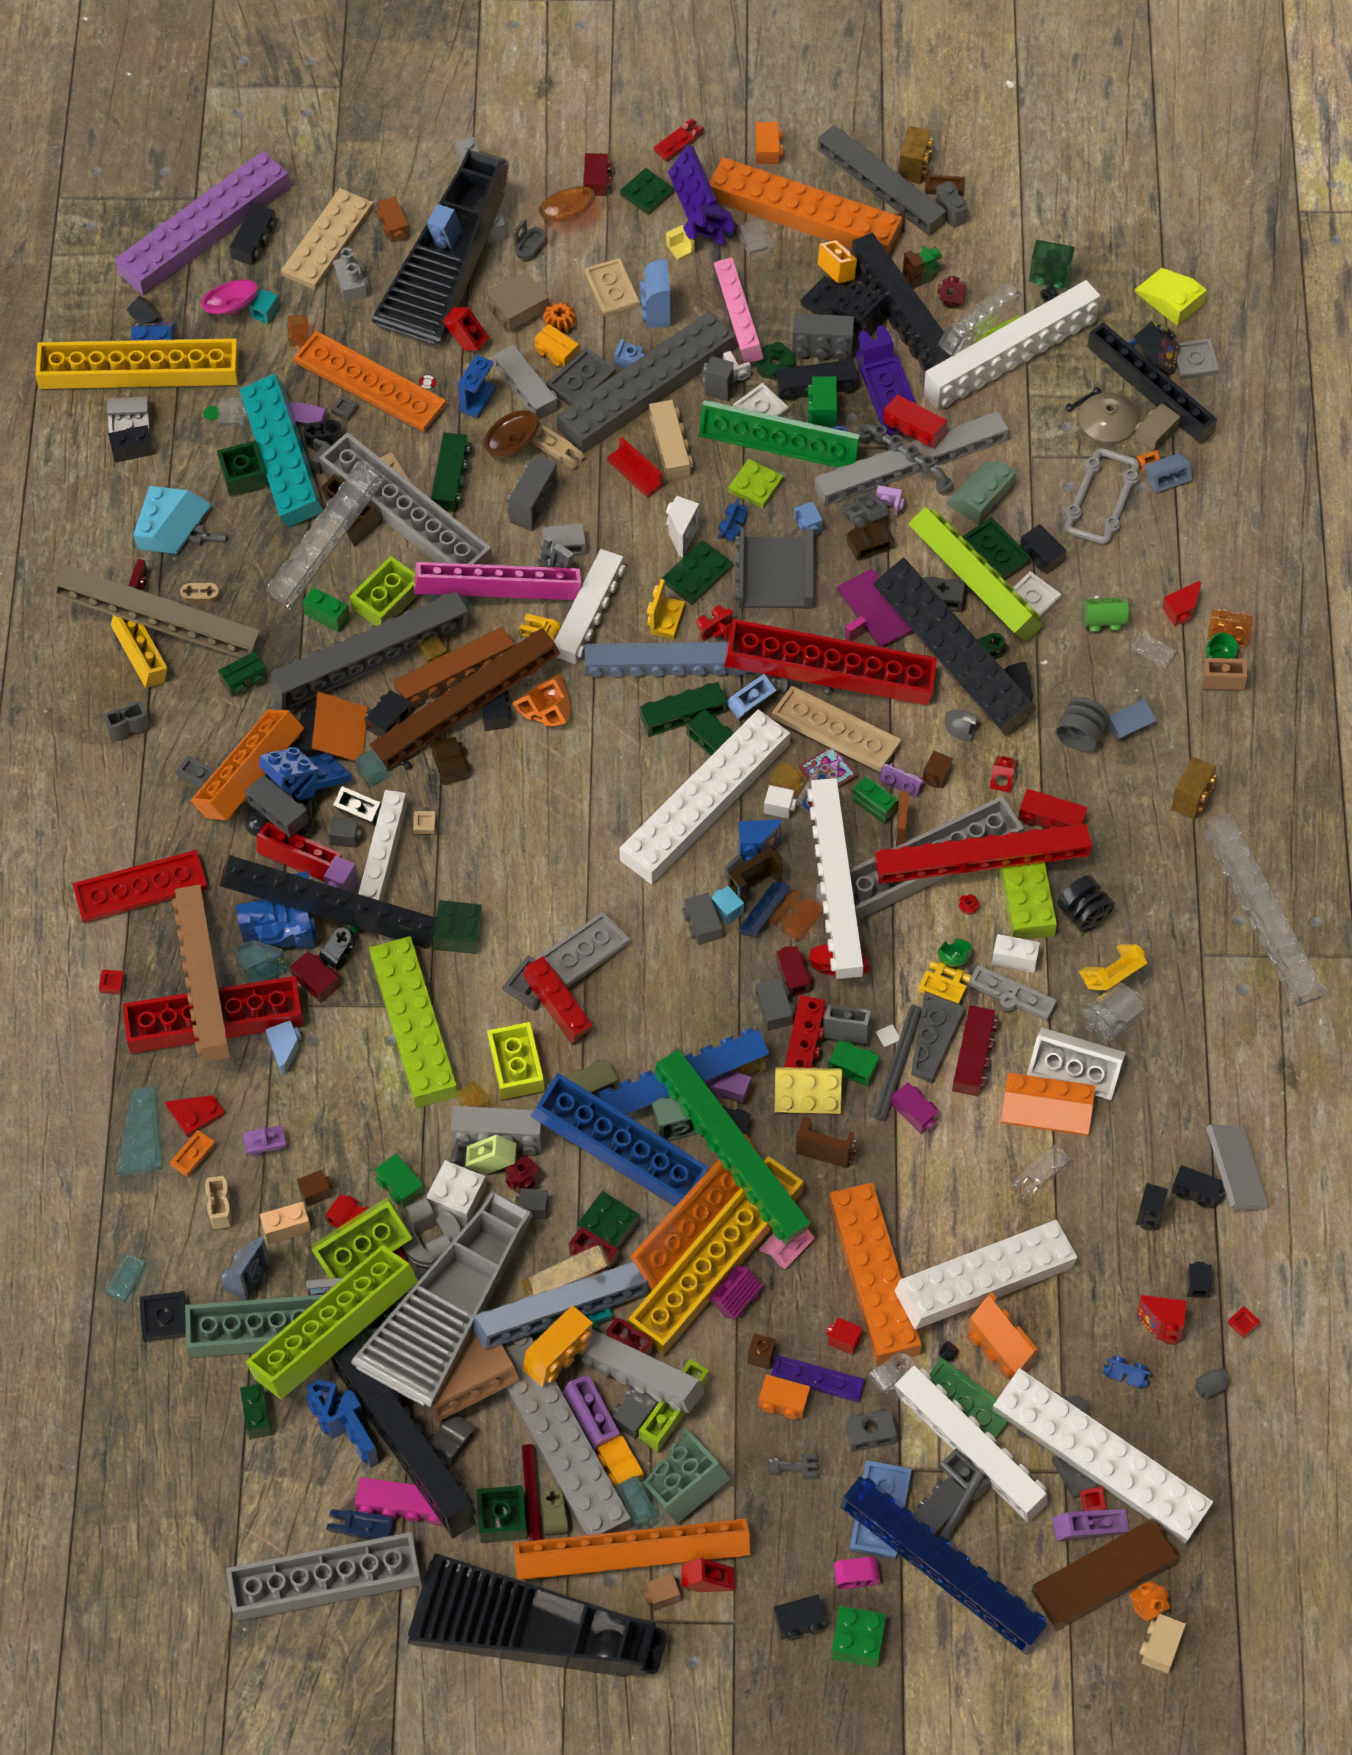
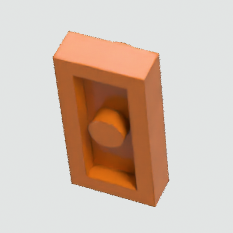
[170,1130,216,1178]

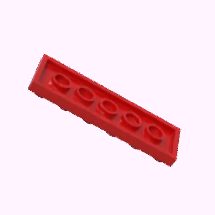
[72,850,208,923]

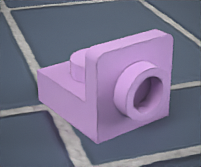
[876,485,905,517]

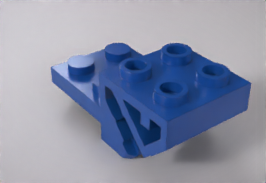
[259,747,352,800]
[305,1379,379,1468]

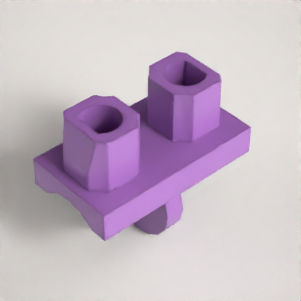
[243,1125,286,1155]

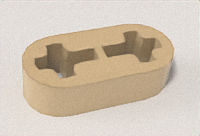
[180,583,220,604]

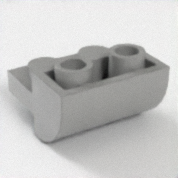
[107,396,150,433]

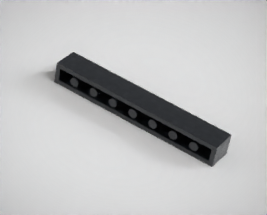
[1087,322,1217,444]

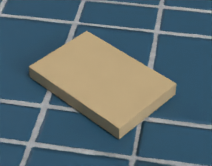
[583,258,640,317]

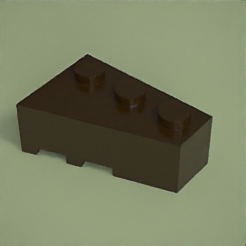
[321,474,382,547]

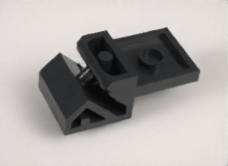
[800,275,886,332]

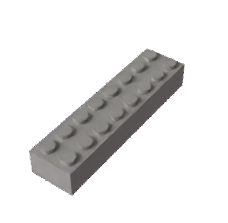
[226,1532,421,1621]

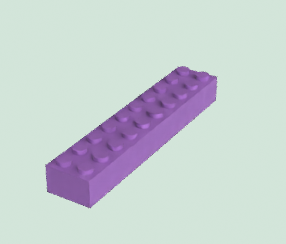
[115,151,290,296]

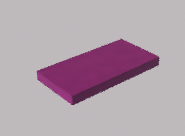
[837,569,914,648]

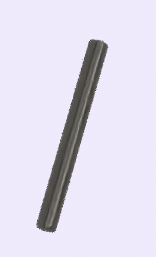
[874,1005,921,1121]

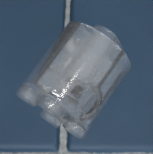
[1081,982,1144,1045]

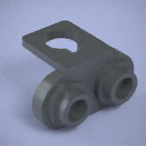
[514,219,545,260]

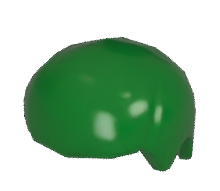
[1206,632,1239,659]
[937,938,972,967]

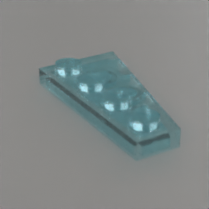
[117,1086,162,1175]

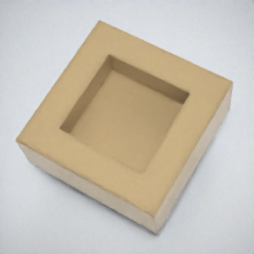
[413,811,436,834]

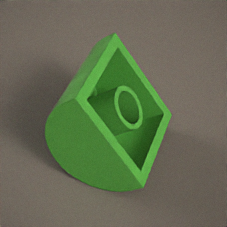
[1081,597,1129,631]

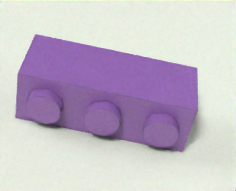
[562,1375,620,1452]

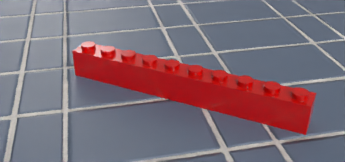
[874,824,1092,884]

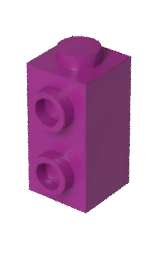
[891,1082,938,1134]

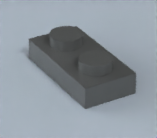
[176,755,216,787]

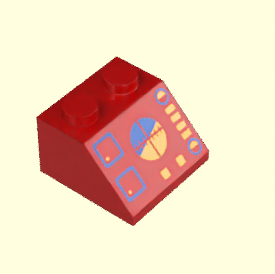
[1136,1295,1187,1344]

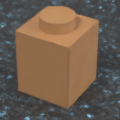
[643,1573,680,1611]

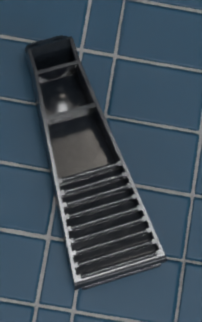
[372,149,509,346]
[407,1553,667,1677]

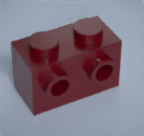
[568,1226,619,1274]

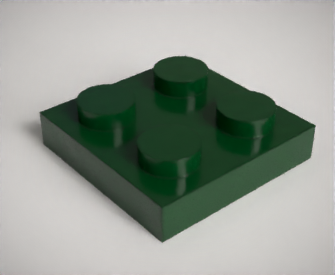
[620,168,674,215]

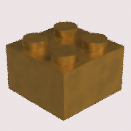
[898,126,933,184]
[1171,756,1217,820]

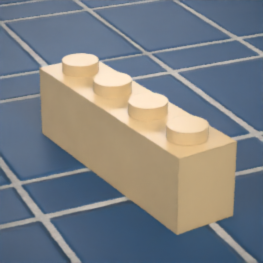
[649,400,693,480]

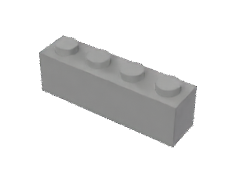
[493,345,558,420]

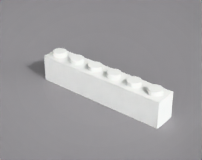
[554,549,626,664]
[358,790,407,901]

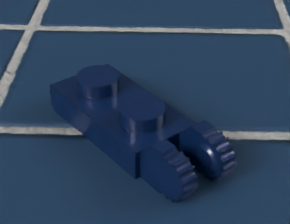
[326,1509,394,1540]

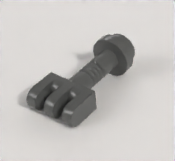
[767,1454,819,1479]

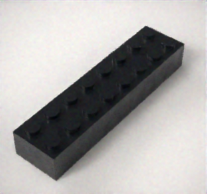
[850,232,952,371]

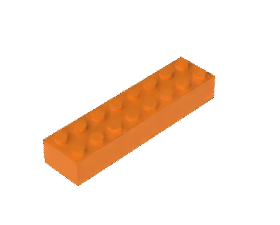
[829,1182,922,1366]

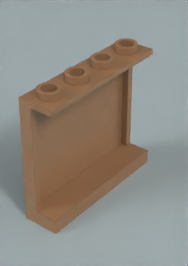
[430,1331,520,1422]

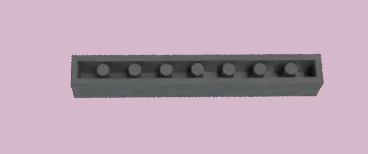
[818,125,946,236]

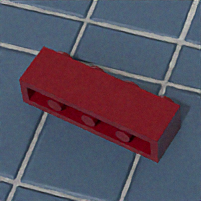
[952,1005,998,1097]

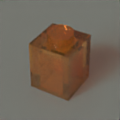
[288,315,309,347]

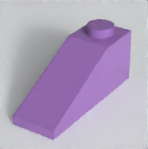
[1052,1509,1129,1541]

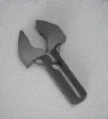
[188,525,227,546]

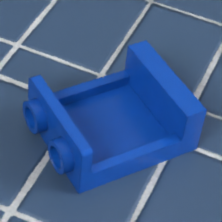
[458,354,496,419]

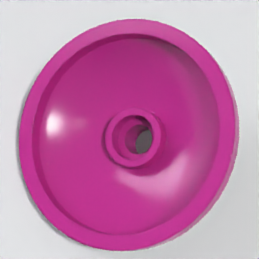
[201,280,258,315]

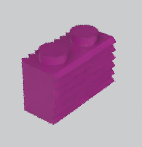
[710,1266,763,1319]

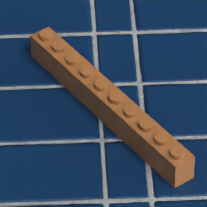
[172,885,230,1063]

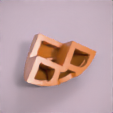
[512,673,570,726]

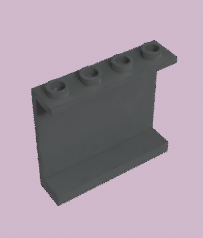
[735,528,813,609]

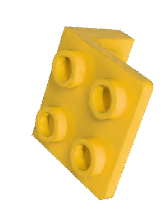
[647,579,685,640]

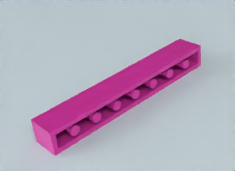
[414,562,581,600]

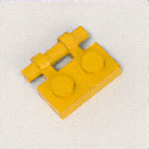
[918,960,972,1004]

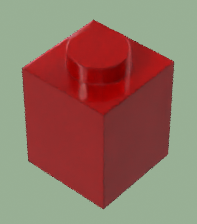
[826,1317,863,1356]

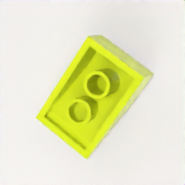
[1134,268,1207,326]

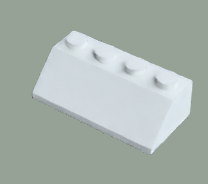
[1027,1027,1126,1100]

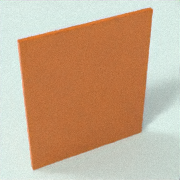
[312,692,368,764]

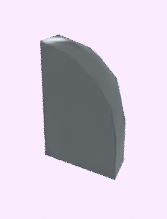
[945,710,978,743]

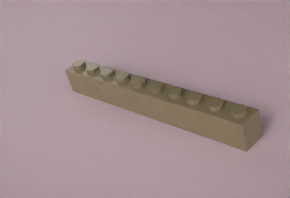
[52,564,260,658]

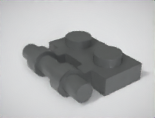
[841,492,889,527]
[538,536,574,568]

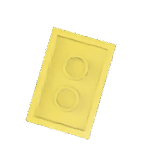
[774,1067,842,1114]

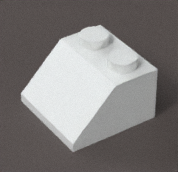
[666,496,699,558]

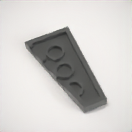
[911,991,965,1082]

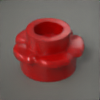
[958,894,980,915]

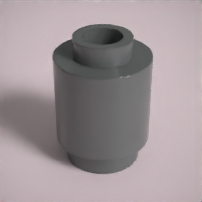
[1194,1368,1230,1399]

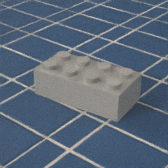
[451,1106,543,1155]

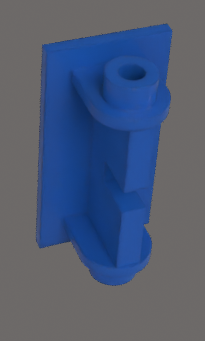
[717,498,747,541]
[1102,1355,1151,1388]

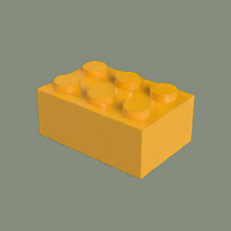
[522,1305,593,1387]

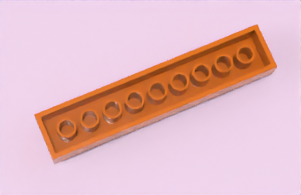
[709,157,902,255]

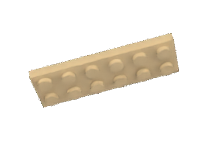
[281,188,374,290]
[771,686,901,773]

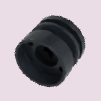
[1057,875,1115,933]

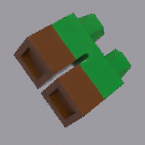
[902,245,942,289]

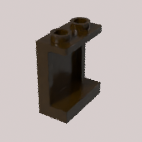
[728,847,784,905]

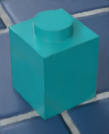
[249,289,280,324]

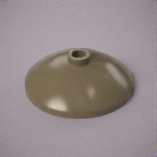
[1078,393,1139,444]

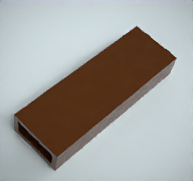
[1031,1518,1178,1632]

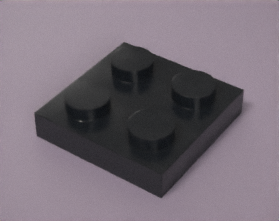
[139,1291,186,1342]

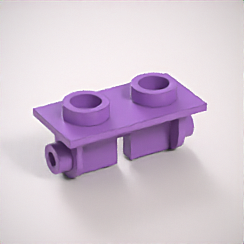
[879,763,925,798]

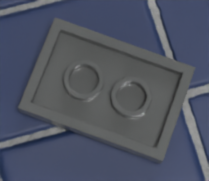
[546,347,616,406]

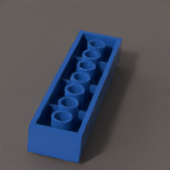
[530,1072,709,1206]

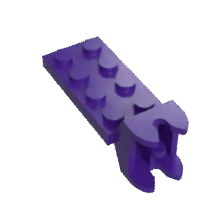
[668,145,734,245]
[856,326,916,437]

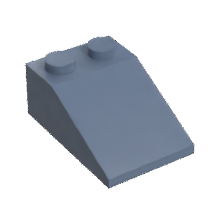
[221,1237,271,1301]

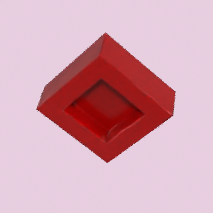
[98,969,124,994]
[1227,1306,1260,1339]

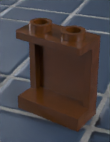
[796,1116,857,1168]

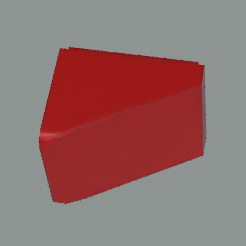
[1080,1487,1108,1511]

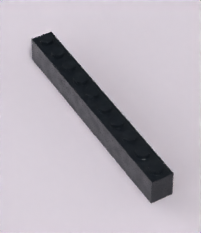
[219,855,436,948]

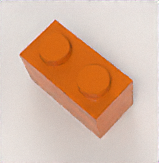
[755,122,783,164]
[758,1374,810,1420]

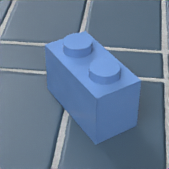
[427,204,463,250]

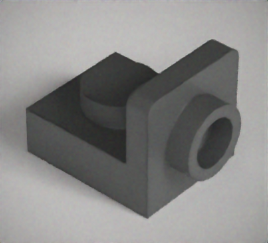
[311,438,331,475]

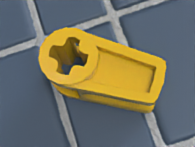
[519,613,562,641]

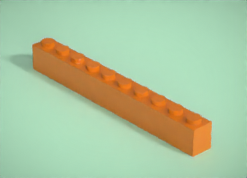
[514,1519,750,1580]

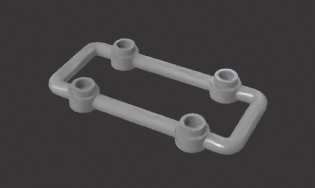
[1064,448,1140,544]

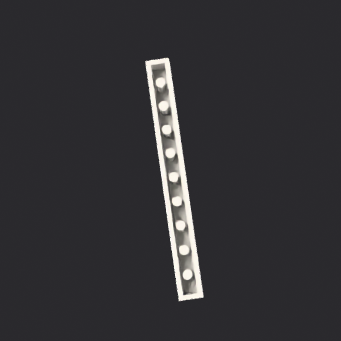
[807,778,863,979]

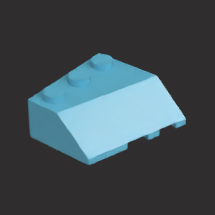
[133,486,212,554]

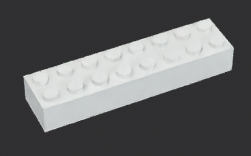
[895,1220,1078,1330]
[894,1366,1048,1524]

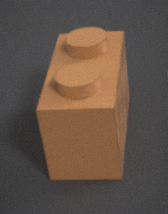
[1202,658,1247,690]

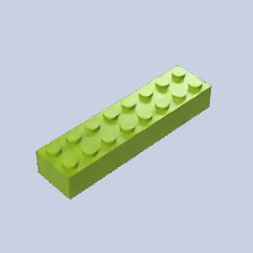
[908,507,1044,642]
[369,936,458,1109]
[245,1245,418,1400]

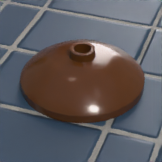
[484,410,539,457]

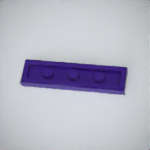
[771,1355,865,1403]

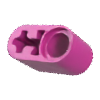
[833,1557,881,1589]

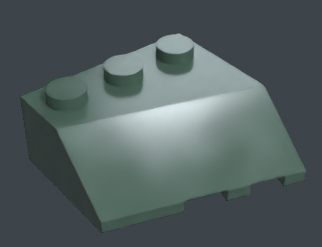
[643,1427,730,1524]

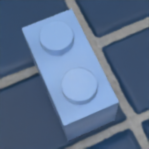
[727,674,776,719]

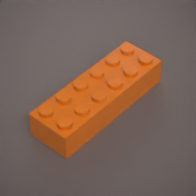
[190,709,304,820]

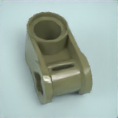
[543,1488,568,1535]

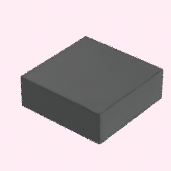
[331,395,359,421]

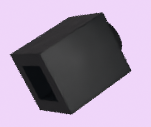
[1187,1261,1212,1298]

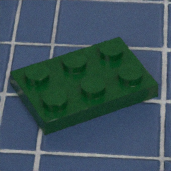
[962,517,1031,579]
[662,540,733,605]

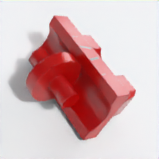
[696,605,734,641]

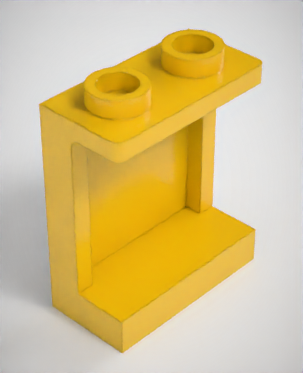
[1079,944,1147,990]

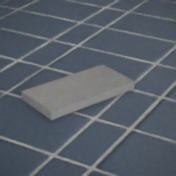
[538,912,631,988]
[1206,1124,1269,1210]

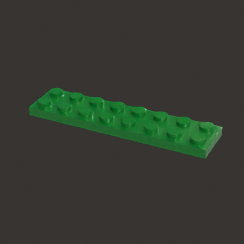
[699,400,860,468]

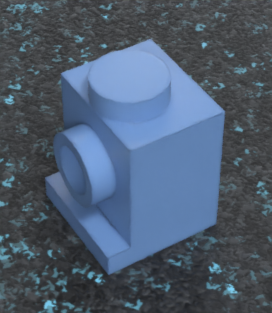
[614,339,645,369]
[794,502,823,536]

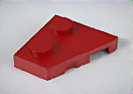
[165,1095,225,1138]

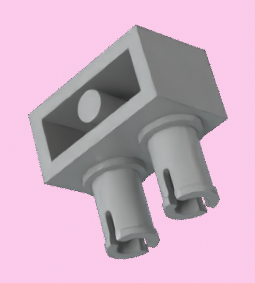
[333,248,369,303]

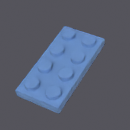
[850,1460,912,1559]

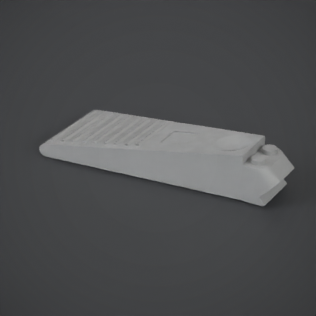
[351,1191,533,1408]

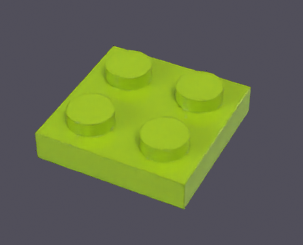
[728,459,783,509]

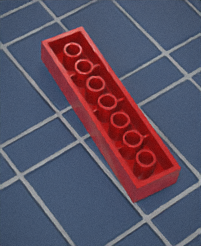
[122,976,304,1054]

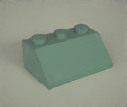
[946,461,1017,525]

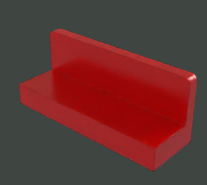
[607,437,663,498]

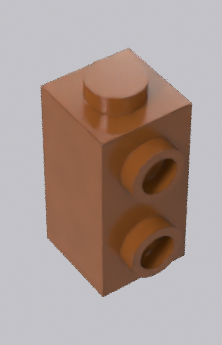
[376,196,410,243]

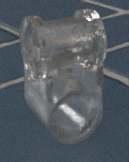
[868,1352,911,1395]

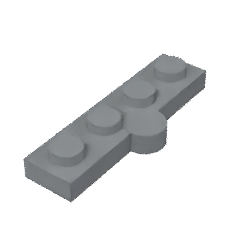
[968,965,1057,1021]

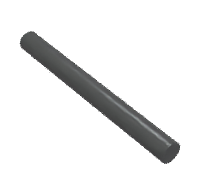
[931,1470,984,1556]

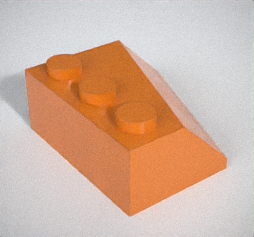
[968,1292,1038,1379]

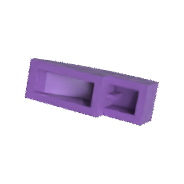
[704,1071,752,1103]

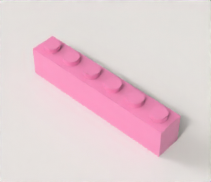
[714,257,763,363]

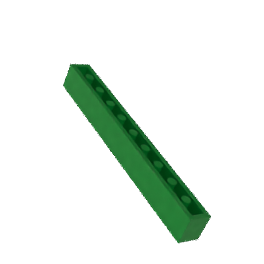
[654,1049,810,1245]

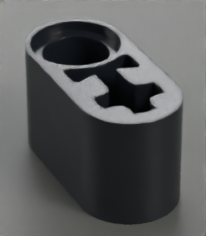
[303,420,343,449]

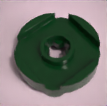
[755,342,795,381]

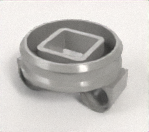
[402,1198,460,1267]

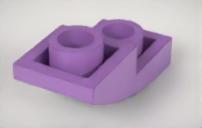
[289,402,327,427]

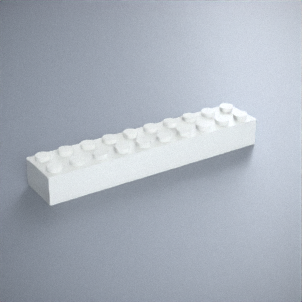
[924,280,1100,411]
[619,709,790,885]
[992,1368,1213,1544]

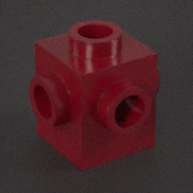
[937,276,968,306]
[505,1155,541,1195]

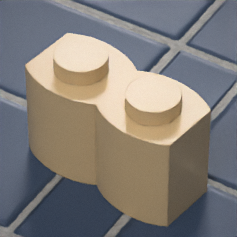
[205,1176,232,1229]

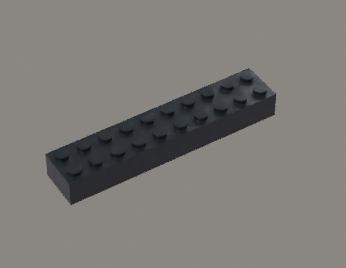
[873,557,1037,736]
[331,1338,476,1539]

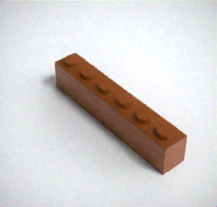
[393,626,515,707]

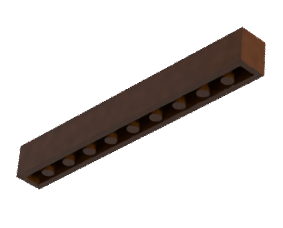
[370,627,560,771]

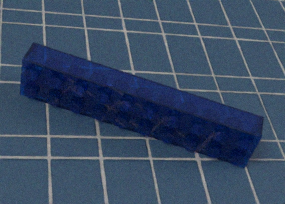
[840,1476,1048,1655]

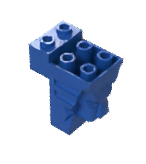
[235,871,318,951]

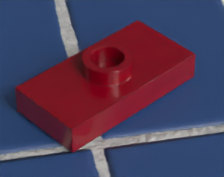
[128,559,147,590]

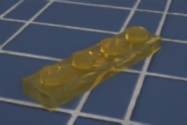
[521,1244,610,1297]

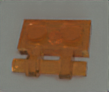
[1207,608,1253,646]
[769,889,823,942]

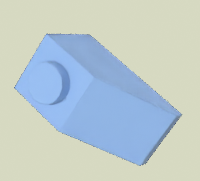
[266,1021,301,1075]

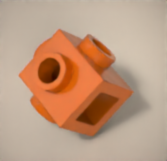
[1129,1581,1170,1622]

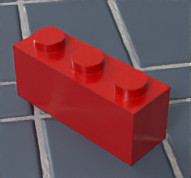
[884,394,947,448]
[1018,788,1088,829]

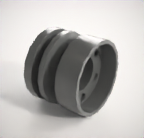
[1055,697,1110,752]

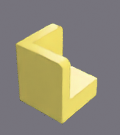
[666,225,695,260]

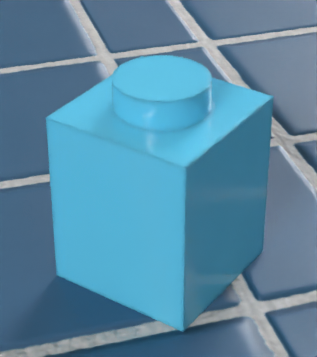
[711,886,744,925]

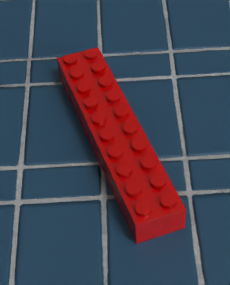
[724,619,937,706]

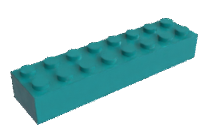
[239,373,325,528]

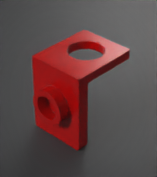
[989,756,1017,792]

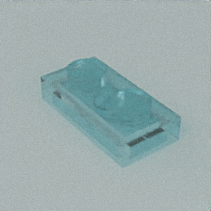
[104,1253,146,1303]

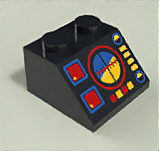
[1134,321,1179,375]

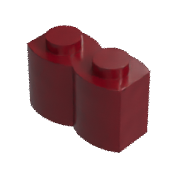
[606,1318,653,1356]

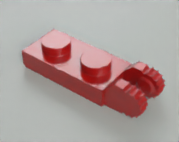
[654,118,705,162]

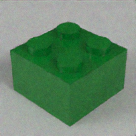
[807,377,837,427]
[831,1606,886,1668]

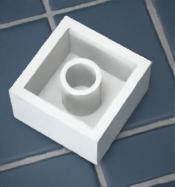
[426,1160,487,1224]

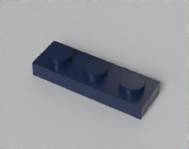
[738,882,790,935]

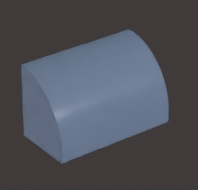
[1143,453,1192,493]
[1106,699,1157,739]

